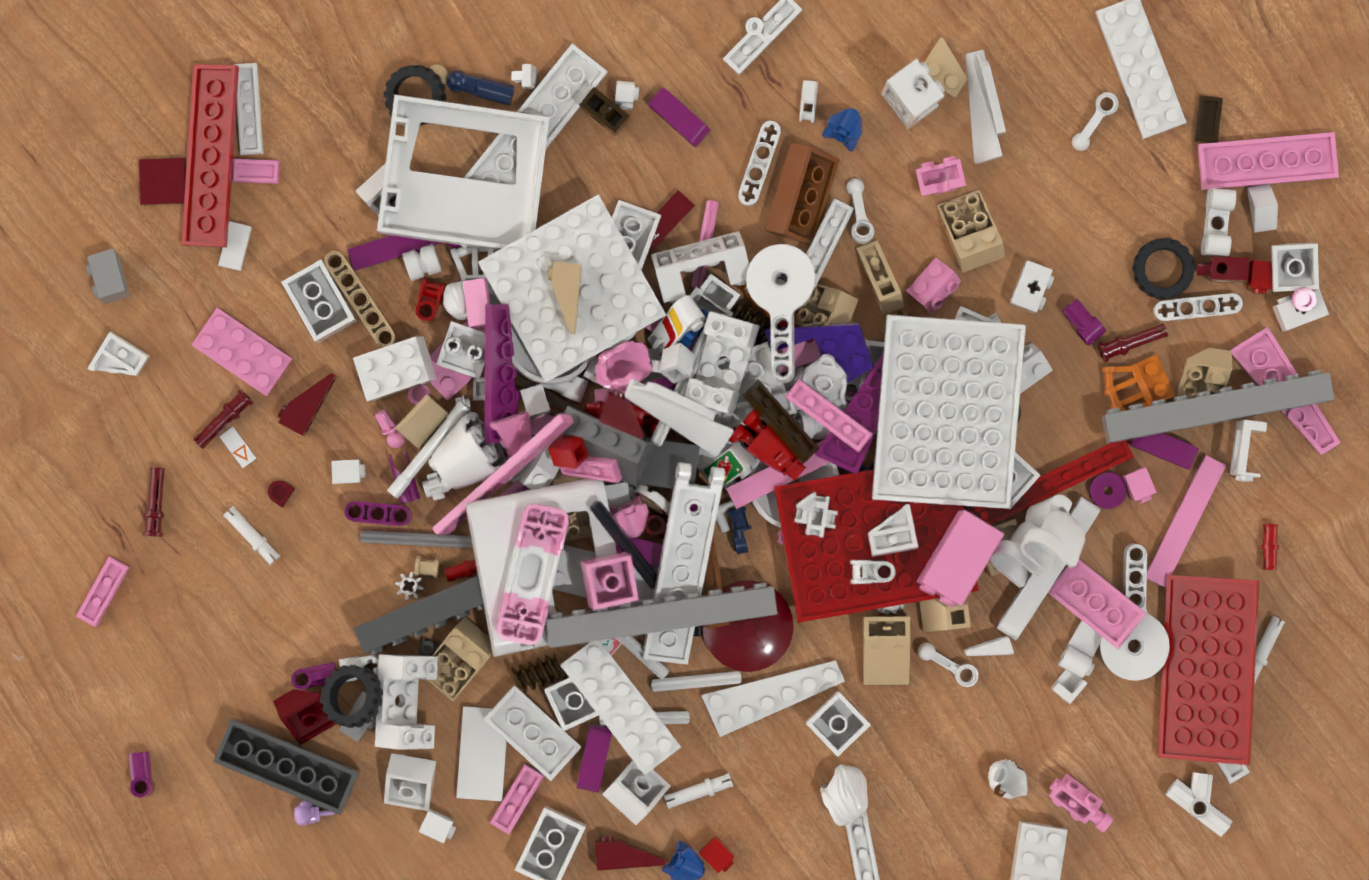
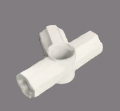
[1165,772,1233,837]

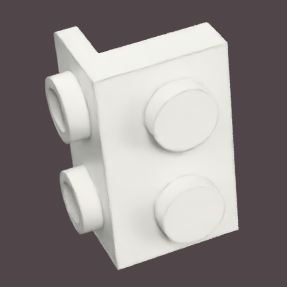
[1020,343,1053,394]

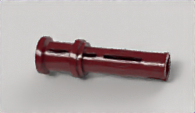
[1098,323,1168,362]
[193,389,254,449]
[142,467,165,537]

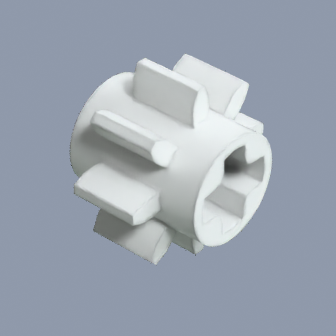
[422,472,449,501]
[395,572,424,600]

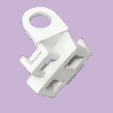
[795,492,838,537]

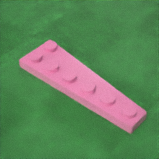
[1229,327,1341,455]

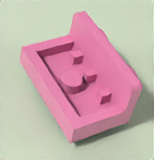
[906,258,961,314]

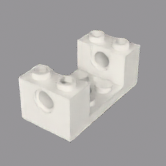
[881,59,945,130]
[651,231,749,303]
[684,311,759,414]
[375,654,438,750]

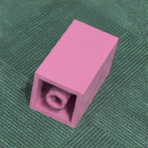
[916,510,1004,607]

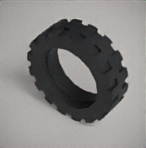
[384,65,447,126]
[1132,238,1195,299]
[320,665,383,728]

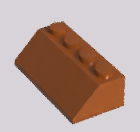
[765,143,839,245]

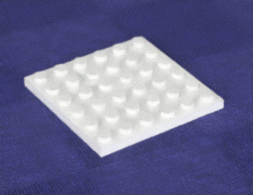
[478,195,666,383]

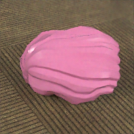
[595,341,652,391]

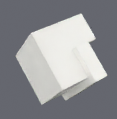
[690,274,741,317]

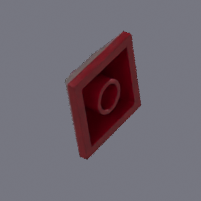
[597,390,644,439]
[273,690,336,745]

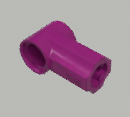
[1062,298,1107,346]
[291,662,336,689]
[129,752,155,797]

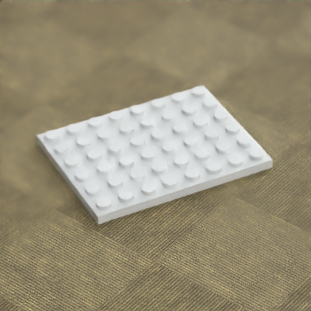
[872,315,1026,509]

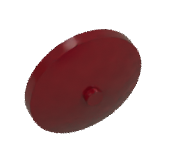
[702,580,794,672]

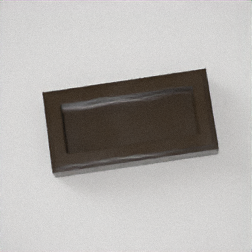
[1194,95,1223,143]

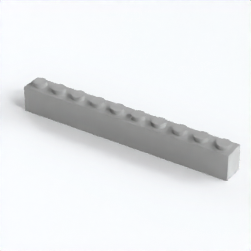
[1101,370,1335,444]
[545,582,777,648]

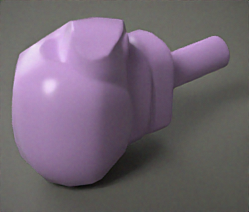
[294,800,334,826]

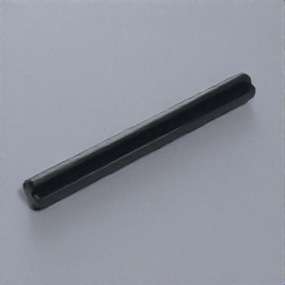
[590,501,657,589]

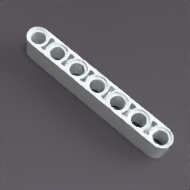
[996,496,1101,640]

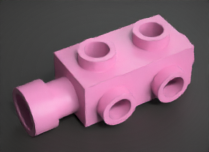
[1049,774,1114,833]

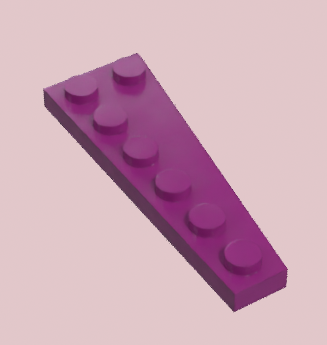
[485,304,520,444]

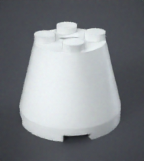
[428,412,507,490]

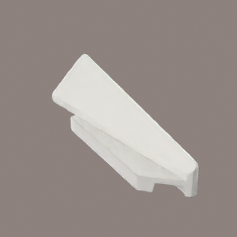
[965,50,1006,164]
[625,379,733,457]

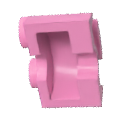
[916,156,966,196]

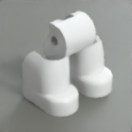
[990,495,1085,588]

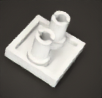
[436,321,485,380]

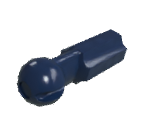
[446,70,515,106]

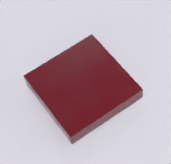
[139,158,186,205]

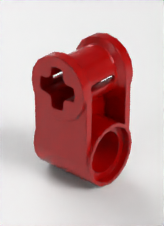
[415,277,446,323]

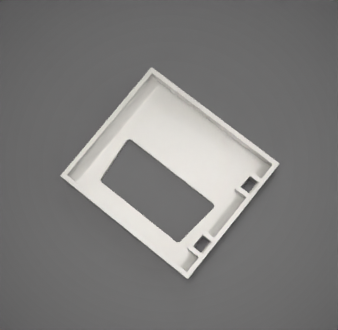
[377,95,550,250]
[465,478,618,657]

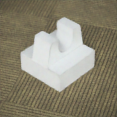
[511,64,537,90]

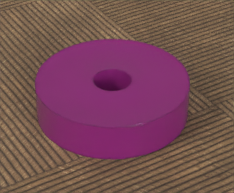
[1089,472,1127,509]

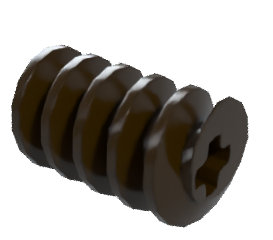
[732,300,771,344]
[511,652,562,693]

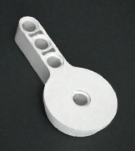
[746,244,816,384]
[1100,543,1169,681]

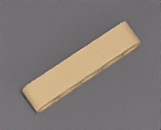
[325,251,397,348]

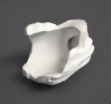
[820,764,868,826]

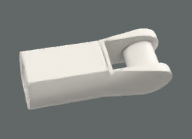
[799,80,818,123]

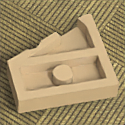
[924,37,967,99]

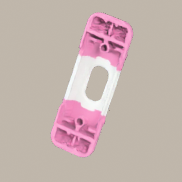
[496,504,569,645]

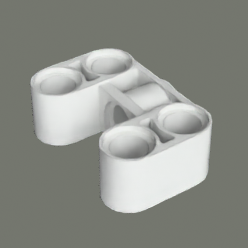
[1201,188,1236,257]

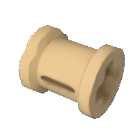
[414,556,440,579]

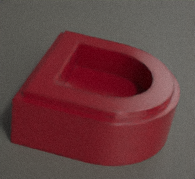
[268,481,295,508]

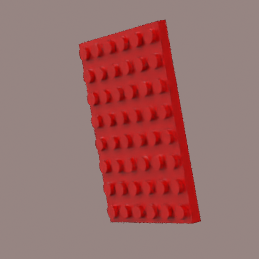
[774,469,979,623]

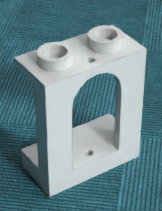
[1229,420,1267,482]

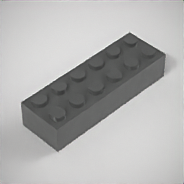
[354,576,484,655]
[213,718,361,815]

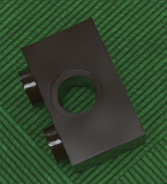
[579,87,630,136]

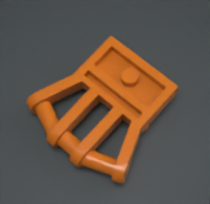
[1102,354,1175,412]

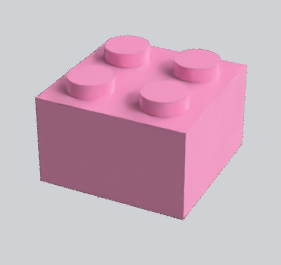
[580,552,639,610]

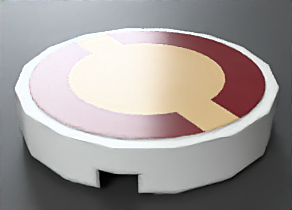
[634,484,671,519]

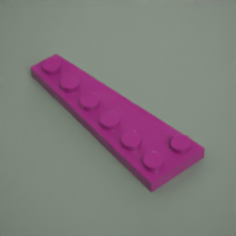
[815,352,884,474]

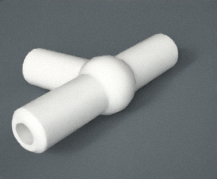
[716,500,735,533]

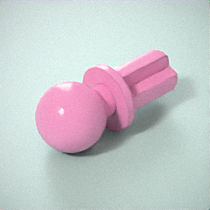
[375,409,405,449]

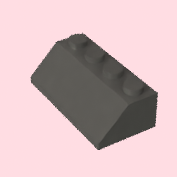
[562,406,656,487]

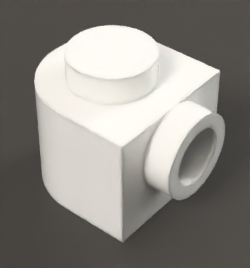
[615,81,639,110]

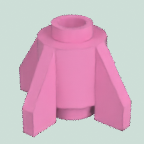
[608,496,648,538]

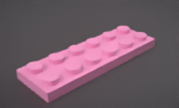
[1197,132,1339,190]

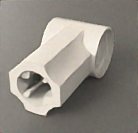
[540,377,589,403]

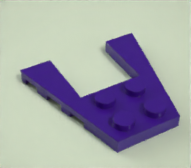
[764,323,874,411]

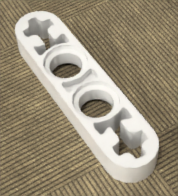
[738,121,781,206]
[1153,293,1243,322]

